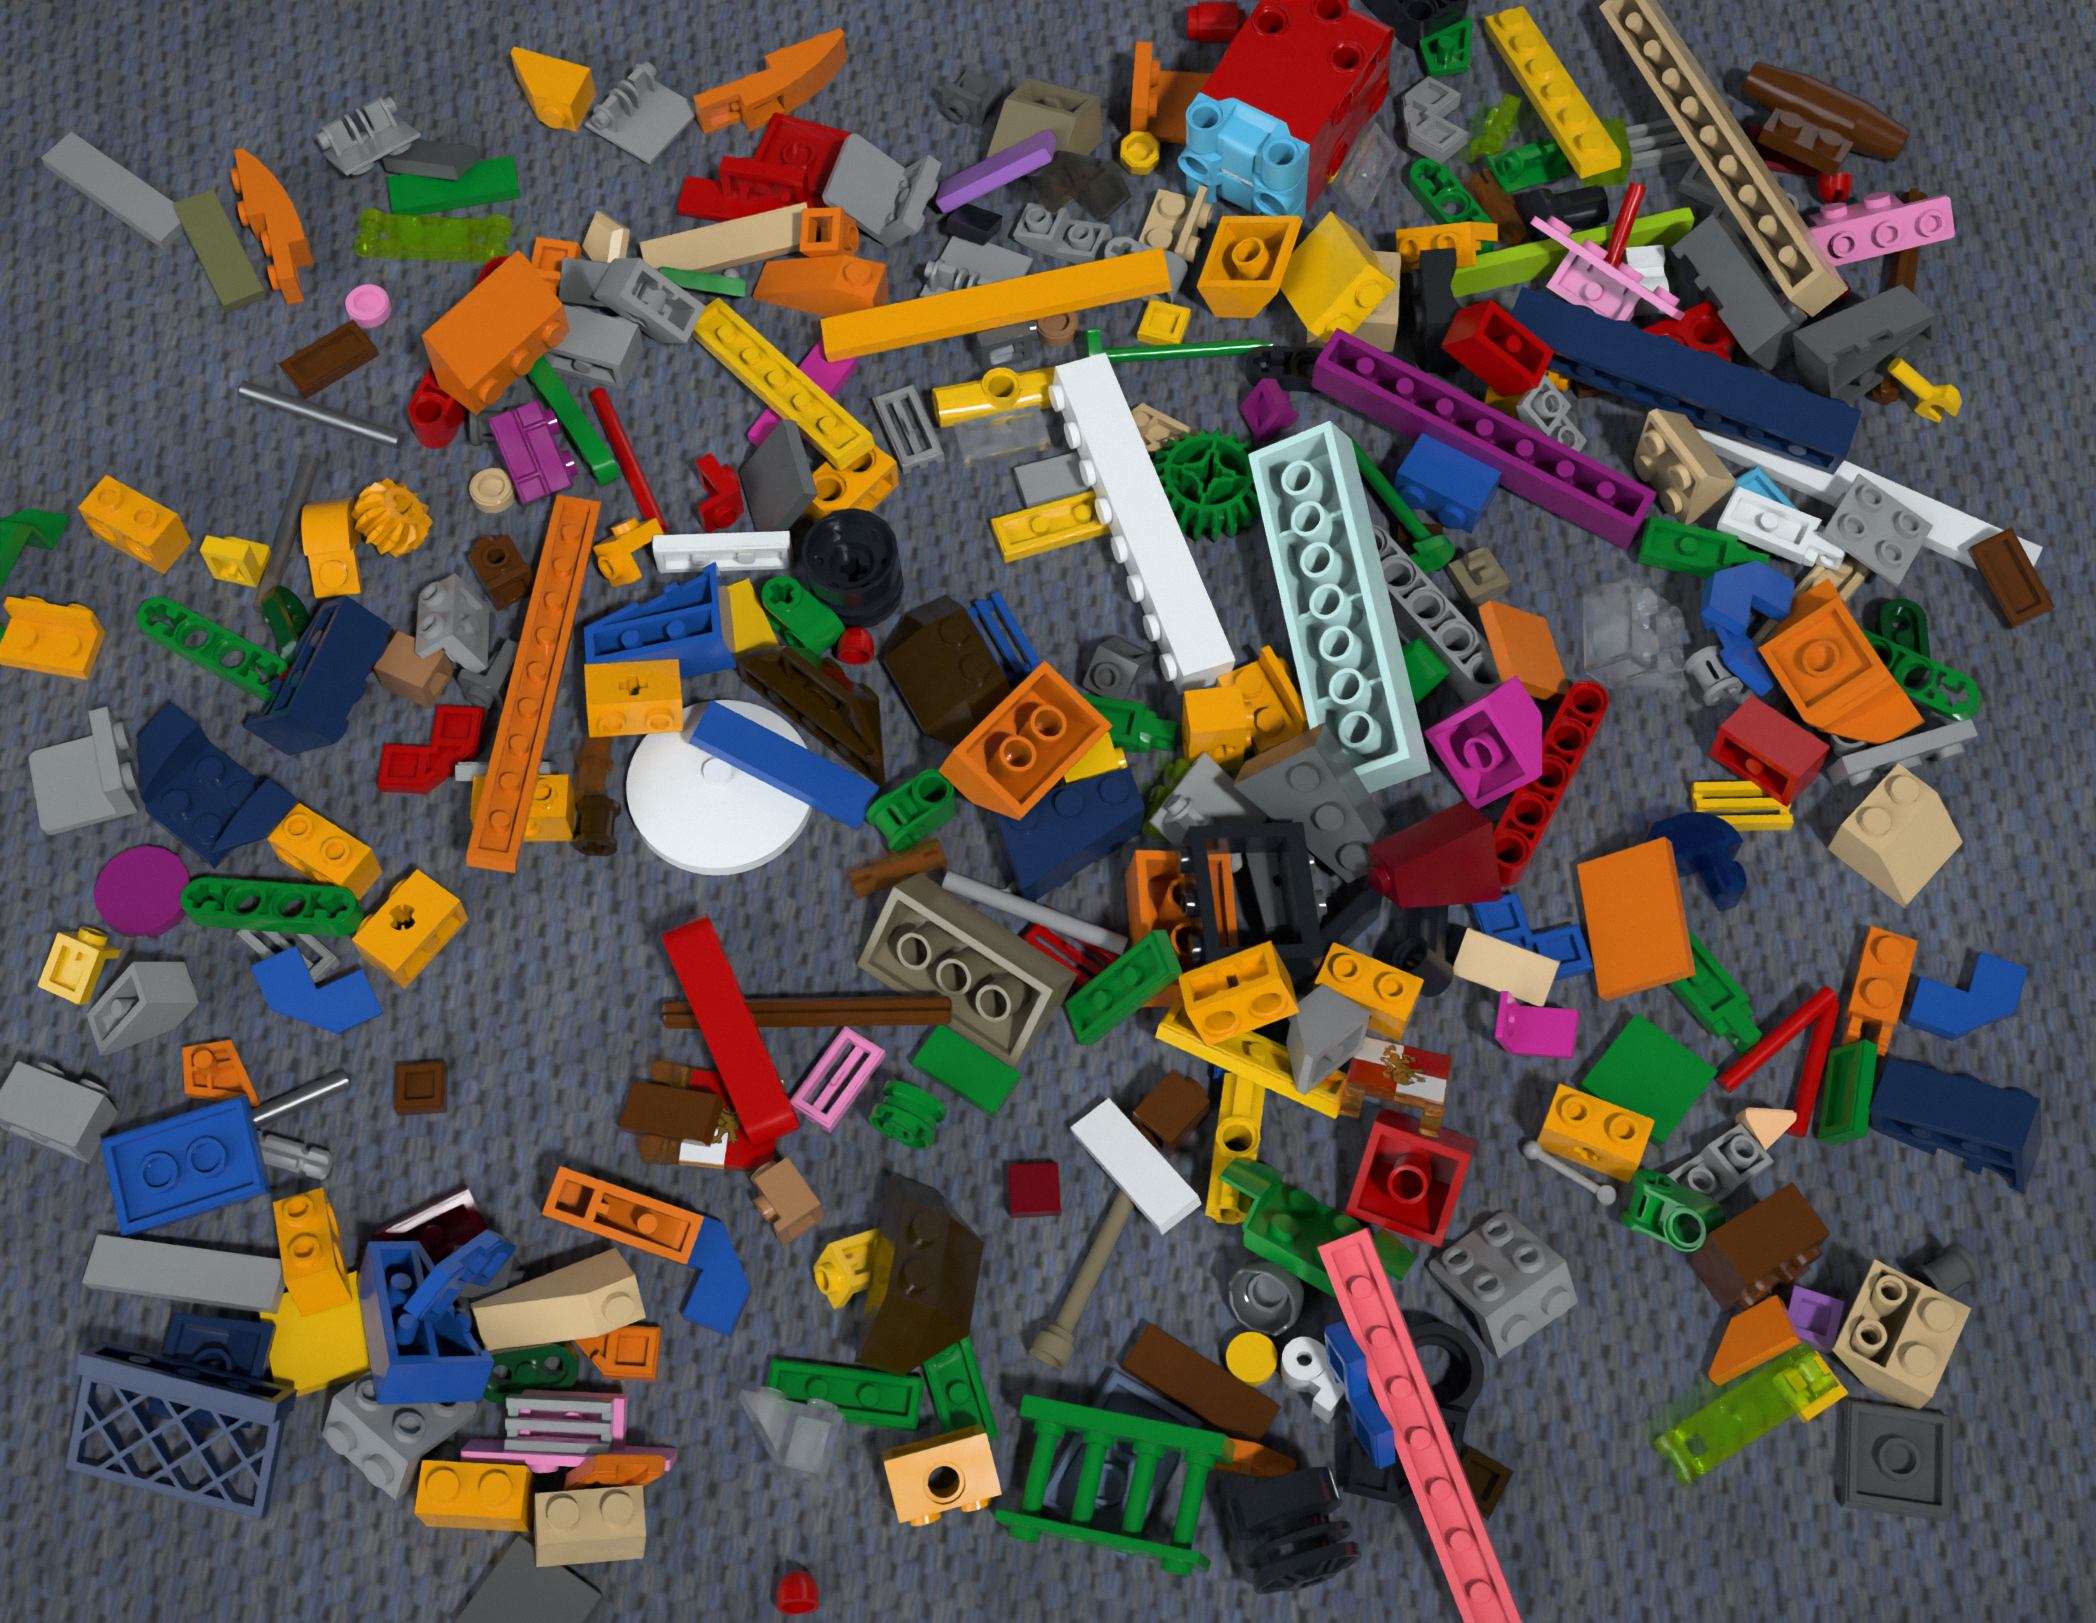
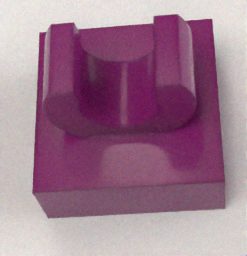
[1240,378,1300,441]

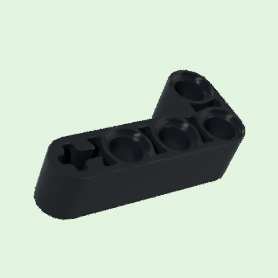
[1360,0,1469,49]

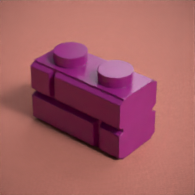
[488,400,578,507]

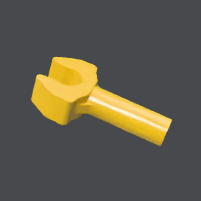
[1887,357,1962,423]

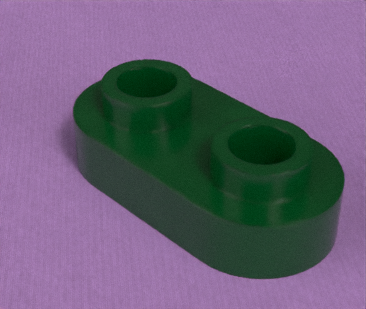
[261,586,311,666]
[1876,598,1930,688]
[483,1341,580,1403]

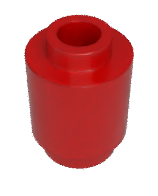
[1187,0,1246,44]

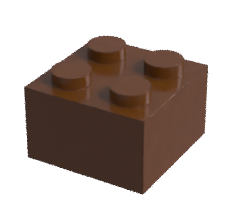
[1689,1182,1830,1314]

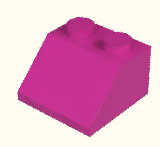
[1424,675,1542,809]

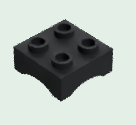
[1410,248,1462,373]

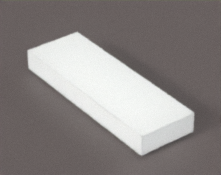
[653,531,793,573]
[1070,1098,1202,1235]

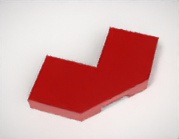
[377,705,486,794]

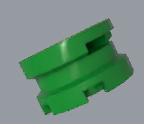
[868,1080,947,1150]

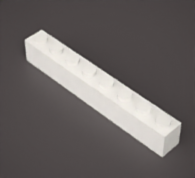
[1048,352,1235,695]

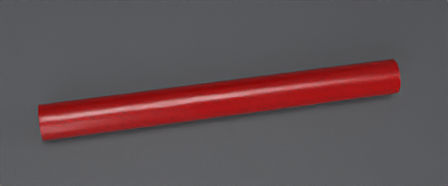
[590,388,668,533]

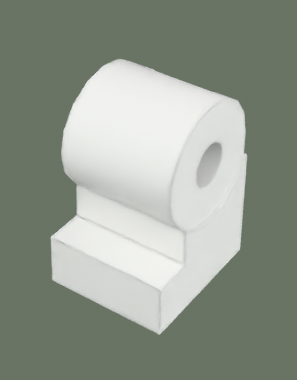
[1621,245,1669,316]
[1281,1337,1346,1424]

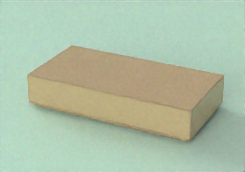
[1453,928,1561,1007]

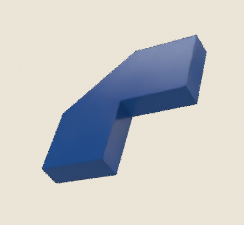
[1699,560,1795,636]
[1701,612,1776,697]
[1470,892,1594,981]
[250,946,384,1035]
[1904,951,2028,1041]
[665,1206,751,1338]
[403,1229,516,1324]
[1324,1321,1396,1470]

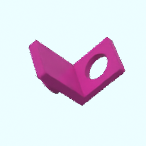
[1495,991,1580,1059]

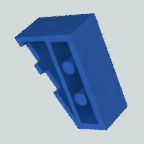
[584,562,737,679]
[357,1241,495,1405]

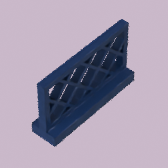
[65,1341,297,1519]

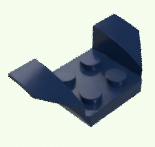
[138,703,299,869]

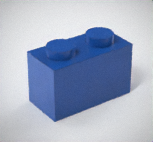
[1394,433,1502,534]

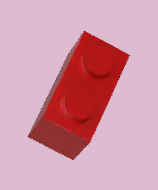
[1441,299,1554,398]
[1709,695,1830,807]

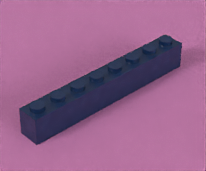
[1511,286,1862,475]

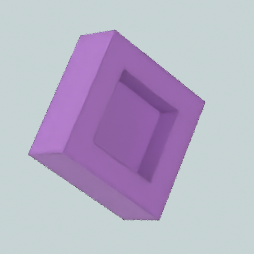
[1786,1285,1845,1354]

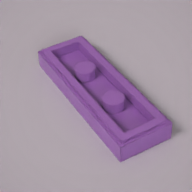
[936,128,1057,213]

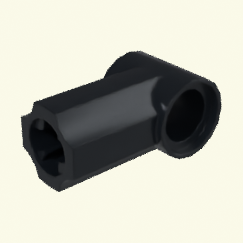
[1517,185,1610,243]
[1391,905,1454,997]

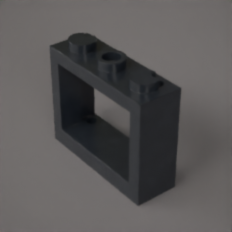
[1175,822,1324,977]

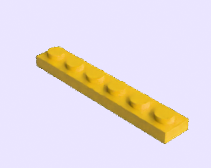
[1485,6,1621,179]
[691,297,876,471]

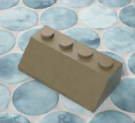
[857,873,1077,1069]

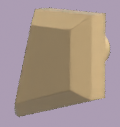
[581,210,630,263]
[1131,403,1196,456]

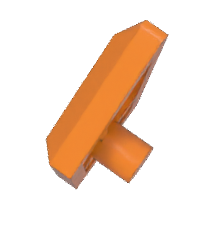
[182,1040,261,1106]

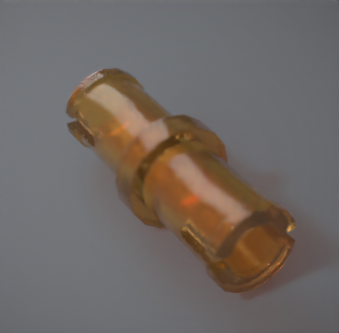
[848,837,948,900]

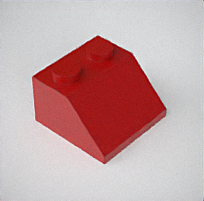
[1345,1107,1477,1248]

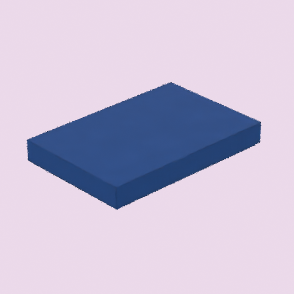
[100,1095,272,1238]

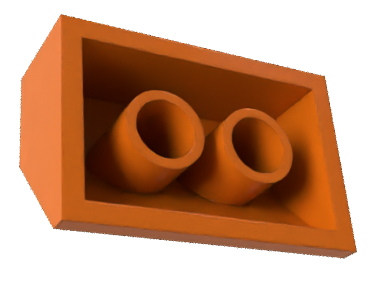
[421,250,570,416]
[938,660,1113,821]
[1125,850,1238,1007]

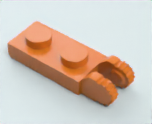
[1841,926,1918,1061]

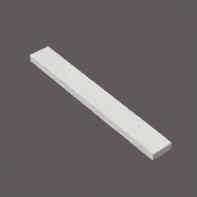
[1695,425,2043,570]

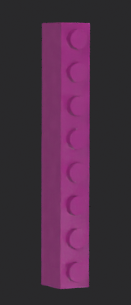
[1311,328,1657,550]

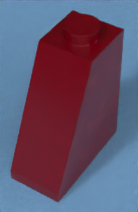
[1367,800,1503,908]

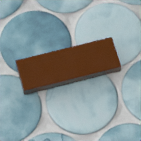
[1122,1324,1281,1444]

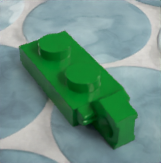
[1637,517,1770,578]
[1079,693,1178,753]
[1667,927,1762,1055]

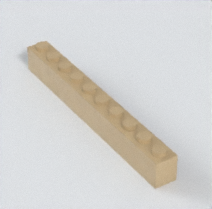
[1599,0,1848,317]

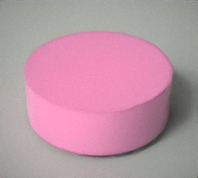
[345,284,391,328]

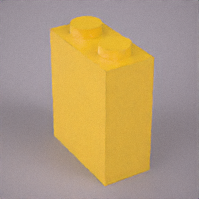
[1280,211,1397,343]

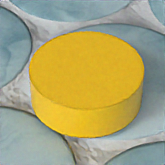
[1225,1332,1278,1387]

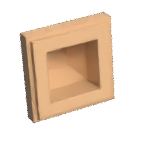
[1736,1107,1796,1151]

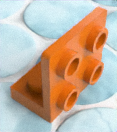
[1130,41,1212,144]

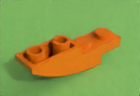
[693,28,847,134]
[230,148,315,305]

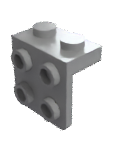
[822,133,942,247]
[29,707,139,835]
[1429,1212,1578,1359]
[322,1370,477,1501]

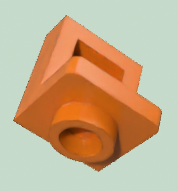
[531,237,582,296]

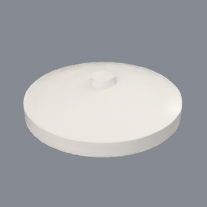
[626,700,813,875]

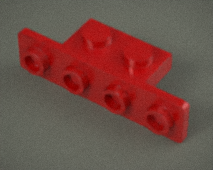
[677,155,829,238]

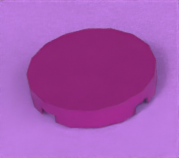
[94,846,192,938]

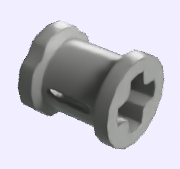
[1684,645,1743,706]

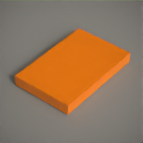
[1577,837,1696,1001]

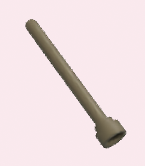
[1029,1189,1135,1370]

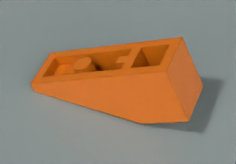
[753,255,889,317]
[541,1166,704,1265]

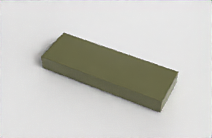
[173,188,266,313]

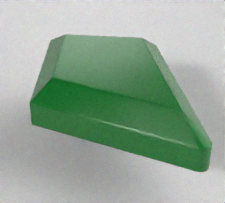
[1418,17,1473,78]
[1401,638,1452,704]

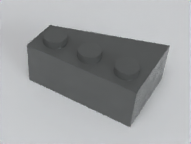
[1670,214,1807,371]
[1792,284,1939,405]
[1233,722,1394,883]

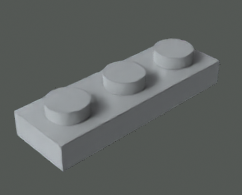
[1827,719,1978,788]

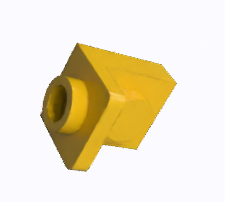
[200,535,271,588]
[38,926,121,1005]
[813,1227,880,1309]

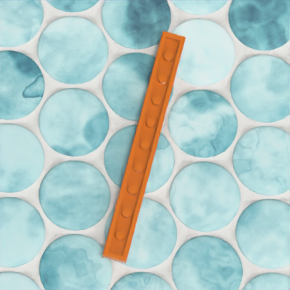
[466,494,601,873]

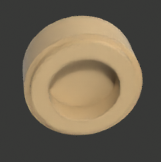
[469,468,516,513]

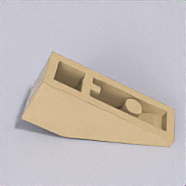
[470,1248,646,1351]

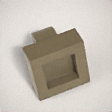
[1446,547,1510,607]

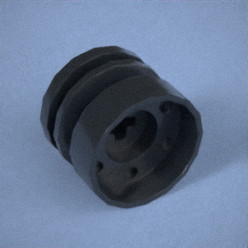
[801,508,905,629]
[1226,1466,1362,1595]

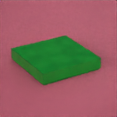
[1578,1013,1718,1149]

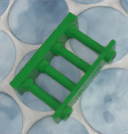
[994,1394,1236,1577]

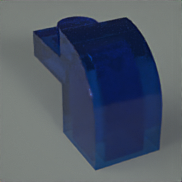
[1645,812,1747,912]

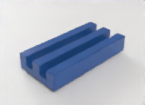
[964,591,1040,684]

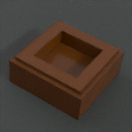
[395,1061,448,1116]

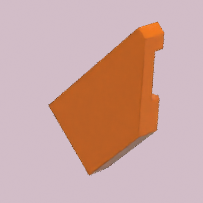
[1708,1294,1802,1387]
[573,1326,663,1382]
[1214,1438,1296,1479]
[564,1455,666,1491]

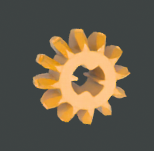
[351,478,433,558]

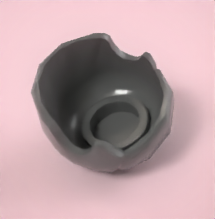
[1228,1258,1304,1336]

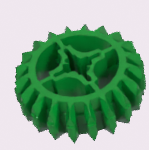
[1153,426,1261,543]

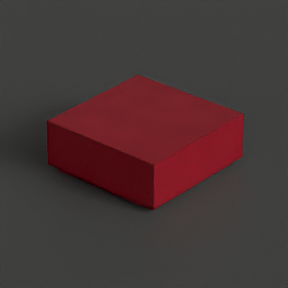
[1008,1162,1061,1218]

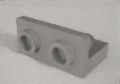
[415,573,490,674]

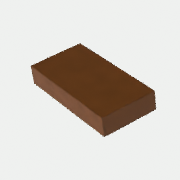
[279,319,379,400]
[1967,527,2055,630]
[618,1081,725,1147]

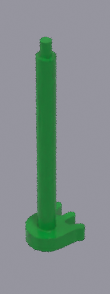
[1083,328,1273,363]
[1339,428,1455,574]

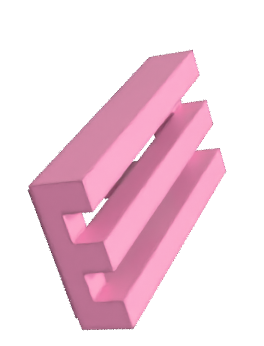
[790,1026,886,1133]

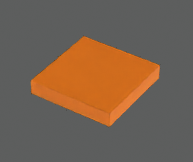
[1478,599,1569,705]

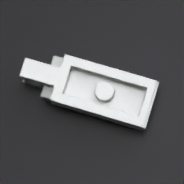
[1716,487,1847,571]

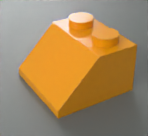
[1196,216,1303,318]

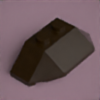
[884,595,1012,748]
[738,645,885,787]
[854,1175,984,1377]

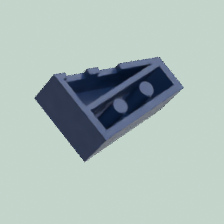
[243,595,391,756]
[994,767,1145,903]
[1870,1058,2042,1194]

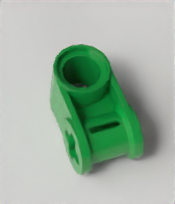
[761,576,845,656]
[865,768,957,855]
[1620,1169,1726,1252]

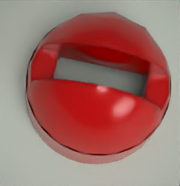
[1816,173,1852,204]
[837,626,874,664]
[776,1570,819,1615]

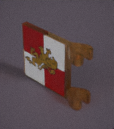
[1339,1036,1452,1138]
[639,1061,786,1173]

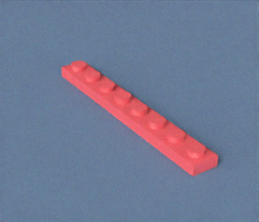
[1318,1227,1524,1623]

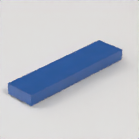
[689,700,879,830]

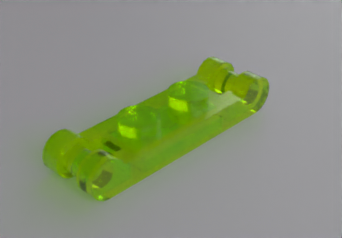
[354,208,513,263]
[1653,1341,1839,1488]

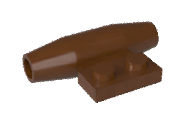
[1741,61,1911,177]

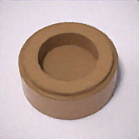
[1035,311,1078,347]

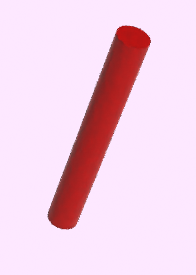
[1604,182,1647,268]
[1717,985,1838,1093]
[1786,1001,1840,1138]

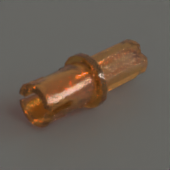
[1469,169,1527,245]
[574,720,614,803]

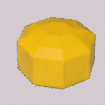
[1120,131,1160,175]

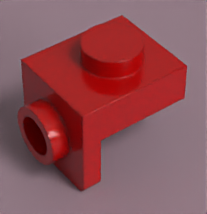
[696,452,745,534]

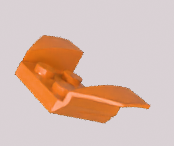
[1758,578,1925,745]

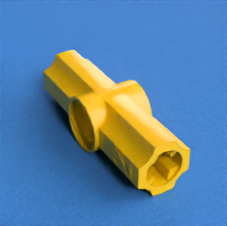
[932,366,1055,428]
[1205,1072,1266,1225]

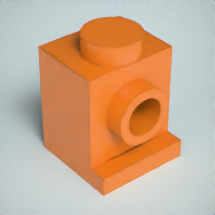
[799,207,859,257]

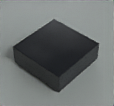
[946,203,1003,246]

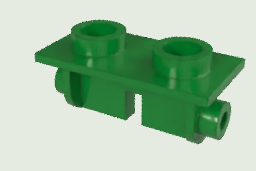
[1486,138,1570,195]

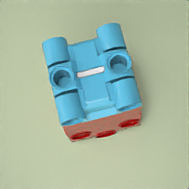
[1178,0,1395,221]

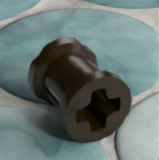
[574,796,621,856]

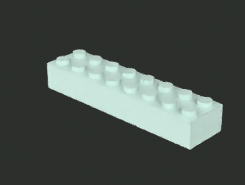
[1248,421,1431,793]

